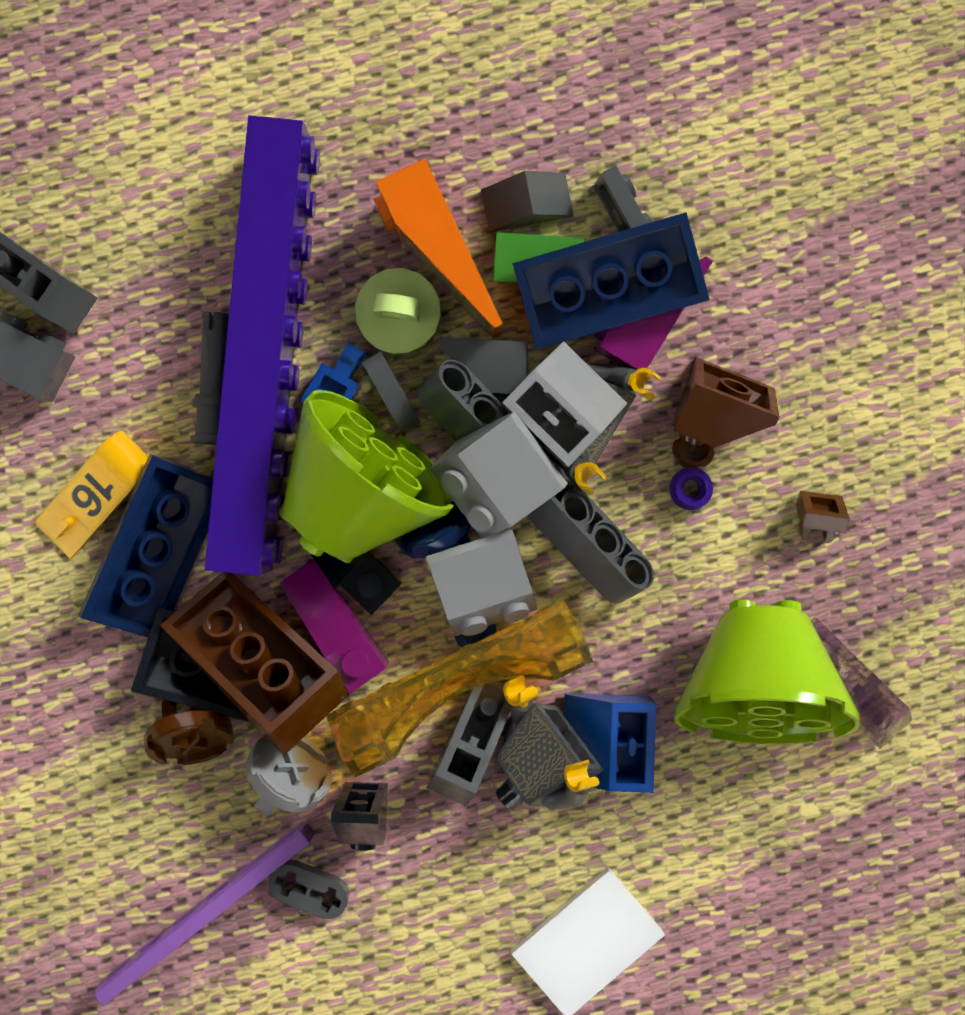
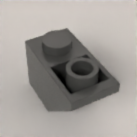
[0,311,76,402]

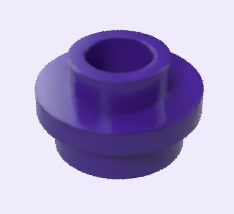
[669,467,713,510]

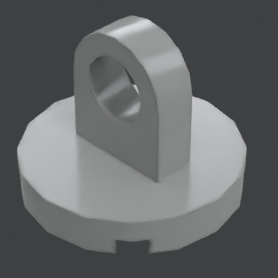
[246,736,333,816]

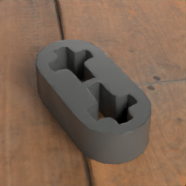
[362,351,421,433]
[269,859,349,919]

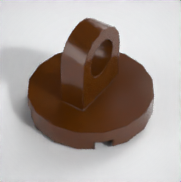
[143,700,235,765]

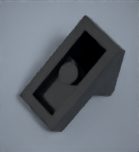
[311,551,402,615]

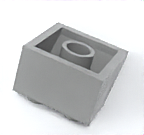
[429,411,568,538]
[426,528,538,636]

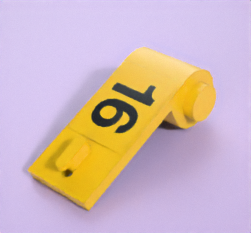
[34,431,148,559]

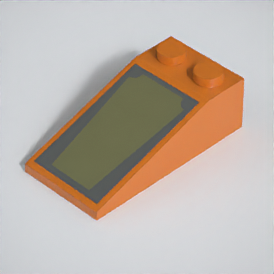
[373,158,503,338]

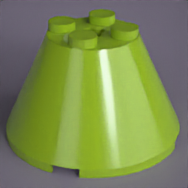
[279,390,454,563]
[674,600,860,744]

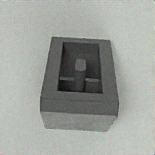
[481,171,574,233]

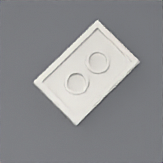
[511,867,665,1015]

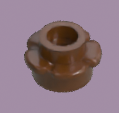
[672,437,714,468]

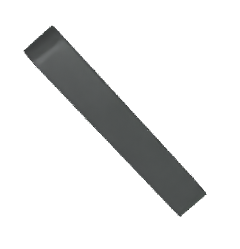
[418,360,654,604]

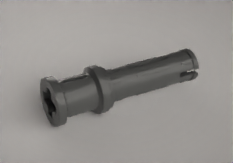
[191,312,229,445]

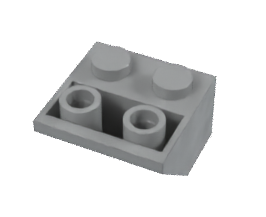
[501,341,628,468]

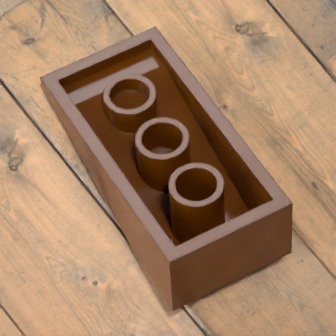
[160,572,349,755]

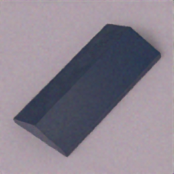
[512,212,710,350]
[78,454,213,638]

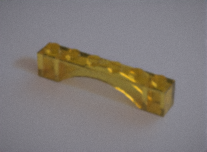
[326,600,594,778]

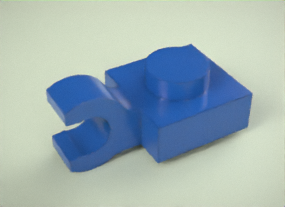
[301,343,367,402]

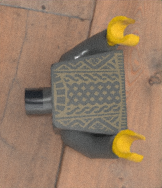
[545,363,661,495]
[496,675,604,811]

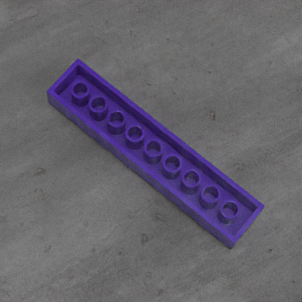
[205,115,320,576]

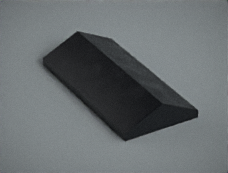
[131,607,324,723]

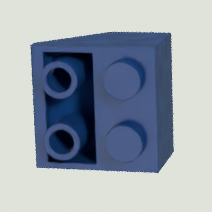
[563,693,657,793]

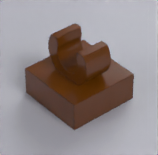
[796,491,850,543]

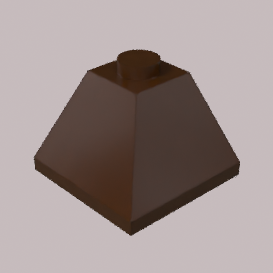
[674,357,780,447]

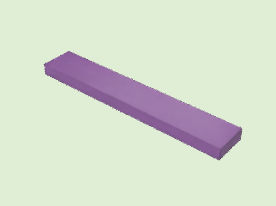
[94,821,315,1006]

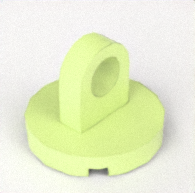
[355,268,441,355]

